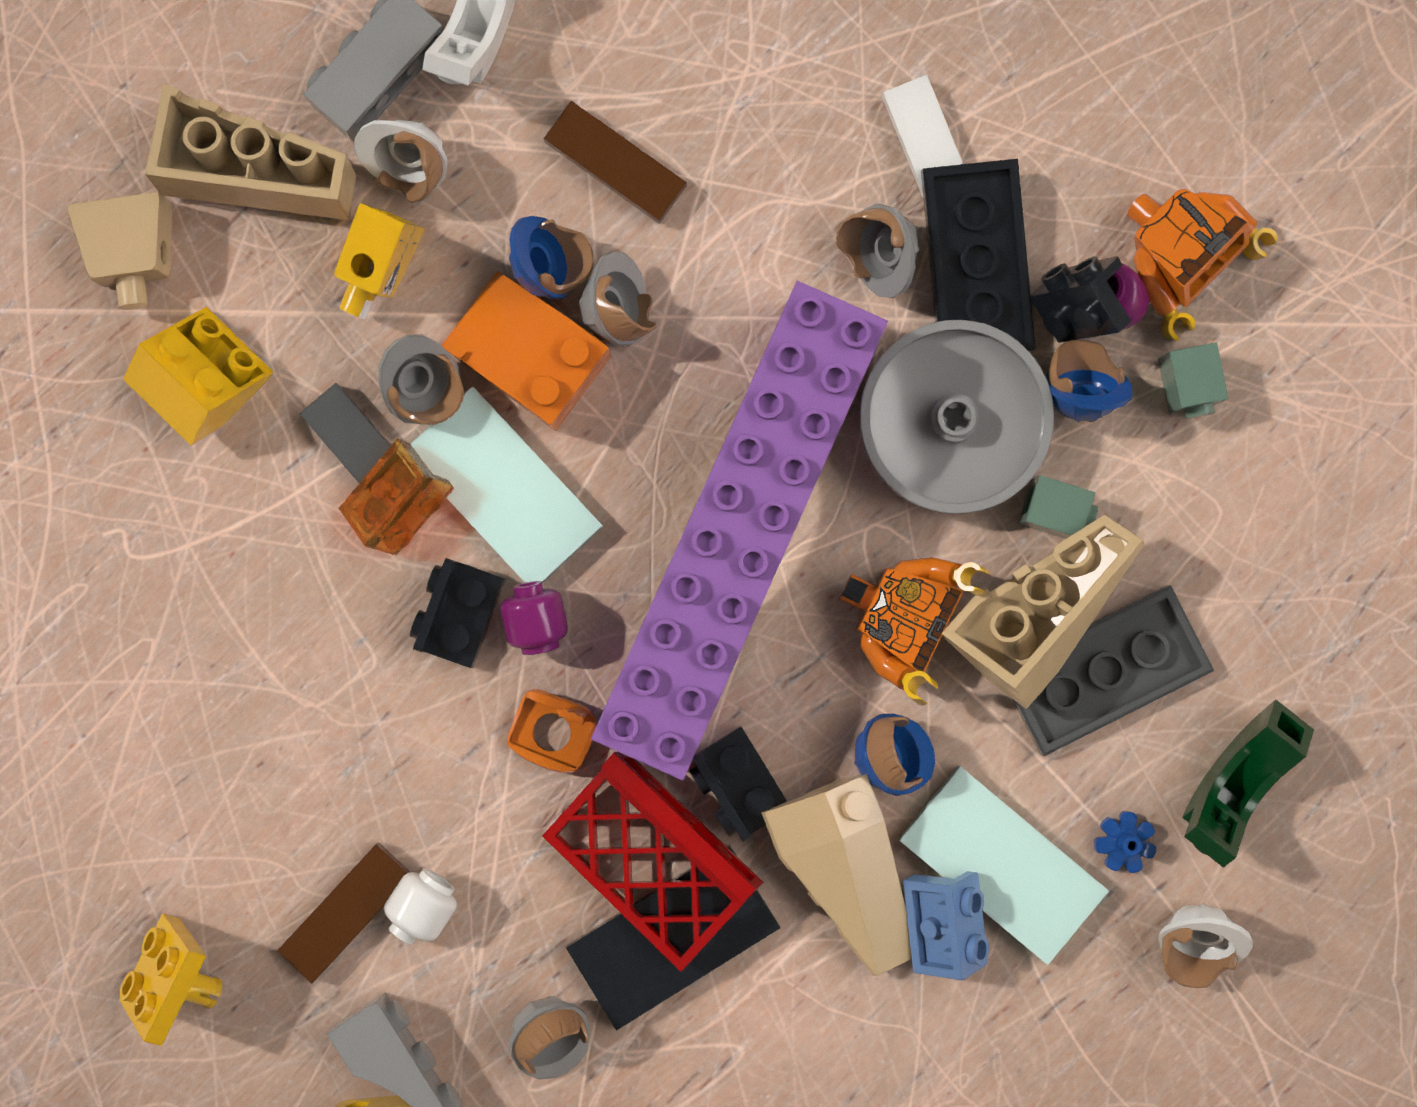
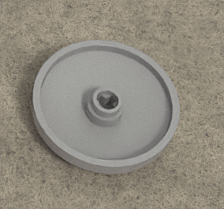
[859,320,1054,514]

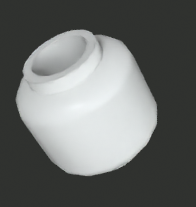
[384,868,457,945]

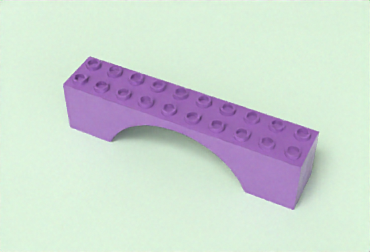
[591,280,888,780]

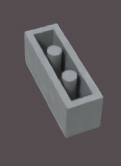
[303,0,444,143]

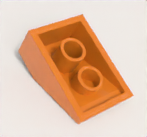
[441,271,612,432]

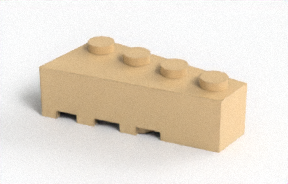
[145,83,356,220]

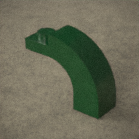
[1182,699,1314,868]

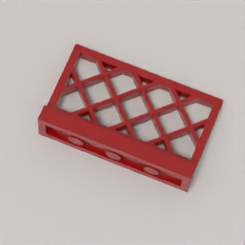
[542,751,764,972]

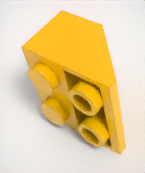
[123,306,273,445]

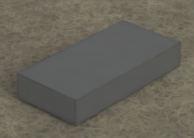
[299,383,400,487]

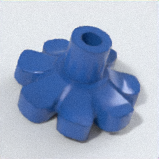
[1094,811,1156,873]

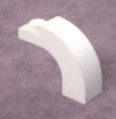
[422,0,516,86]

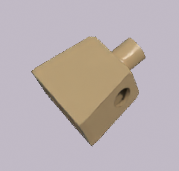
[67,192,173,310]

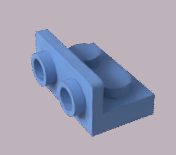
[903,871,989,980]

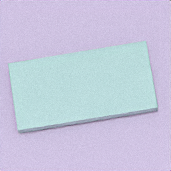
[403,387,604,583]
[898,765,1109,965]

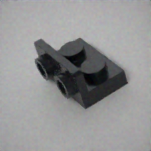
[410,558,505,668]
[689,726,787,842]

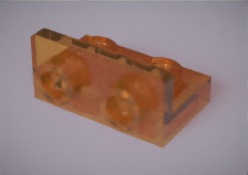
[339,438,454,555]

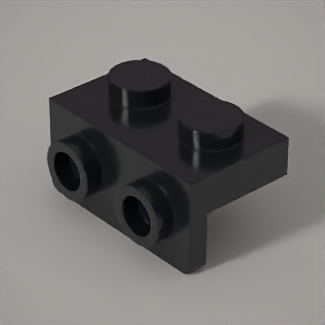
[1029,256,1131,343]

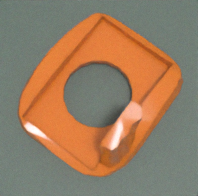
[507,689,597,773]

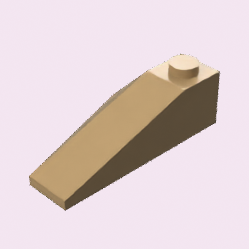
[942,515,1144,709]
[762,774,912,976]

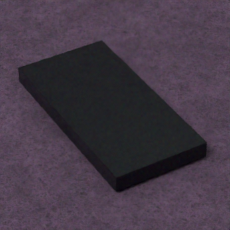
[921,158,1036,351]
[566,844,780,1031]

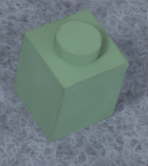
[1158,342,1229,419]
[1018,475,1098,539]

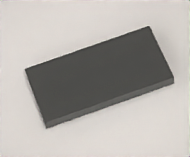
[1012,585,1214,757]

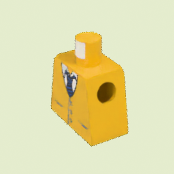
[334,203,425,319]

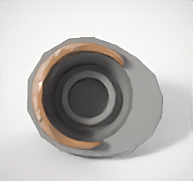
[836,204,920,298]
[579,251,656,346]
[378,334,464,425]
[509,996,590,1080]

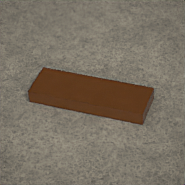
[543,101,687,224]
[277,842,410,984]

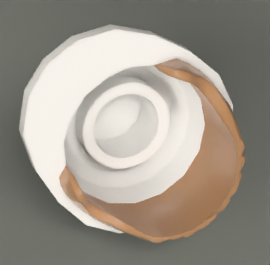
[354,120,447,203]
[1158,904,1253,988]

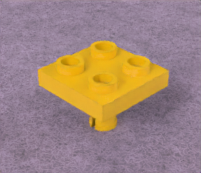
[119,913,222,1046]

